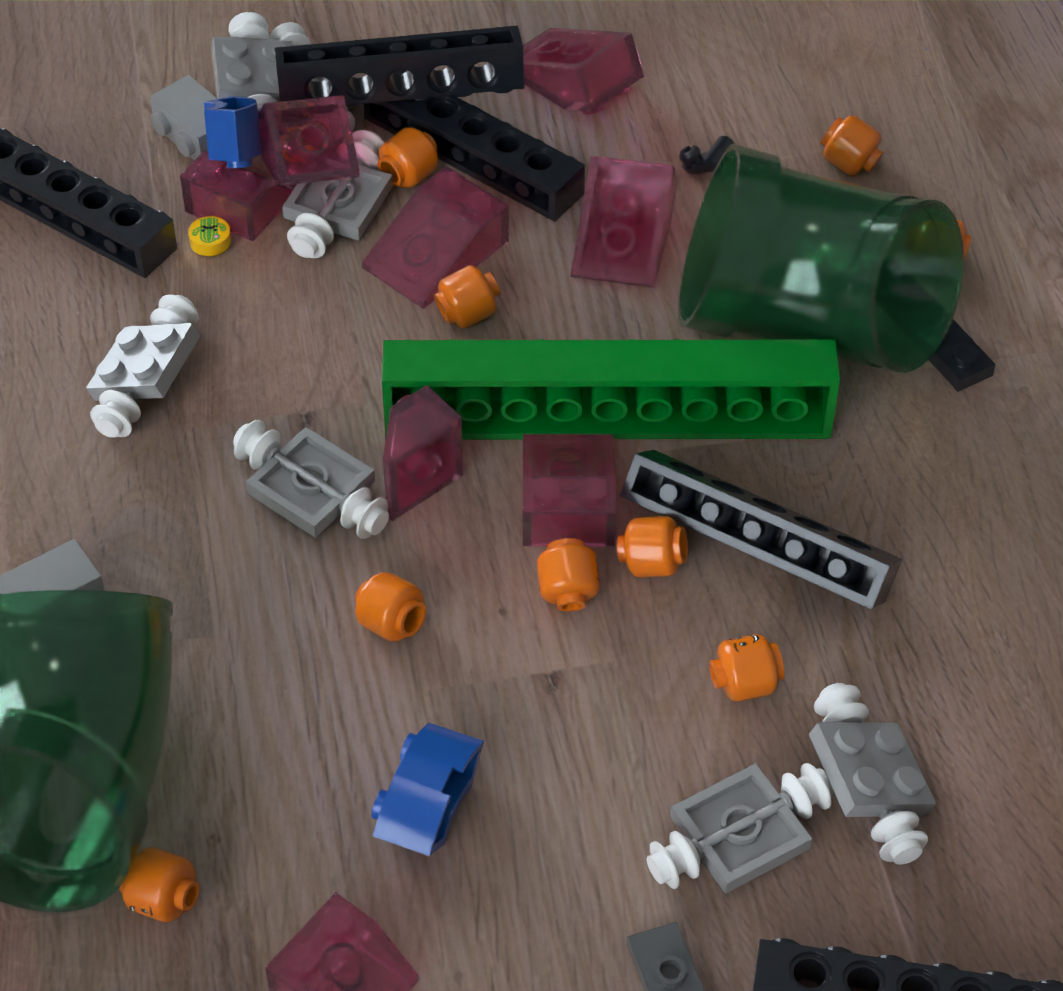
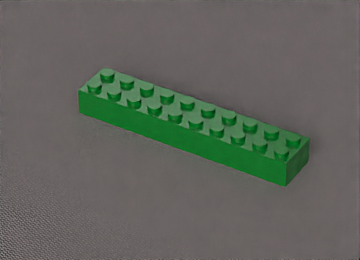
[382,339,840,440]

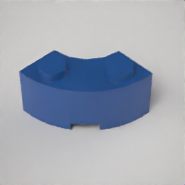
[204,96,262,168]
[371,723,484,856]

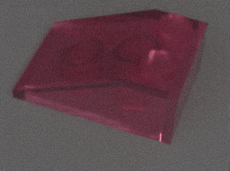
[523,28,644,115]
[570,156,678,287]
[362,166,509,309]
[523,434,617,547]

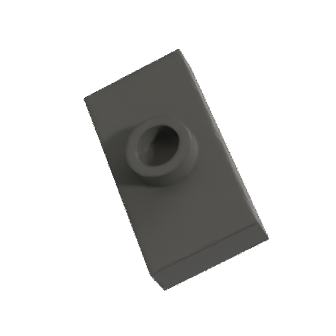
[627,922,704,991]

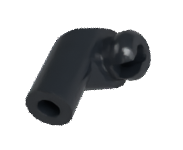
[679,136,735,175]

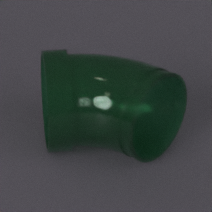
[678,144,964,373]
[0,590,173,912]

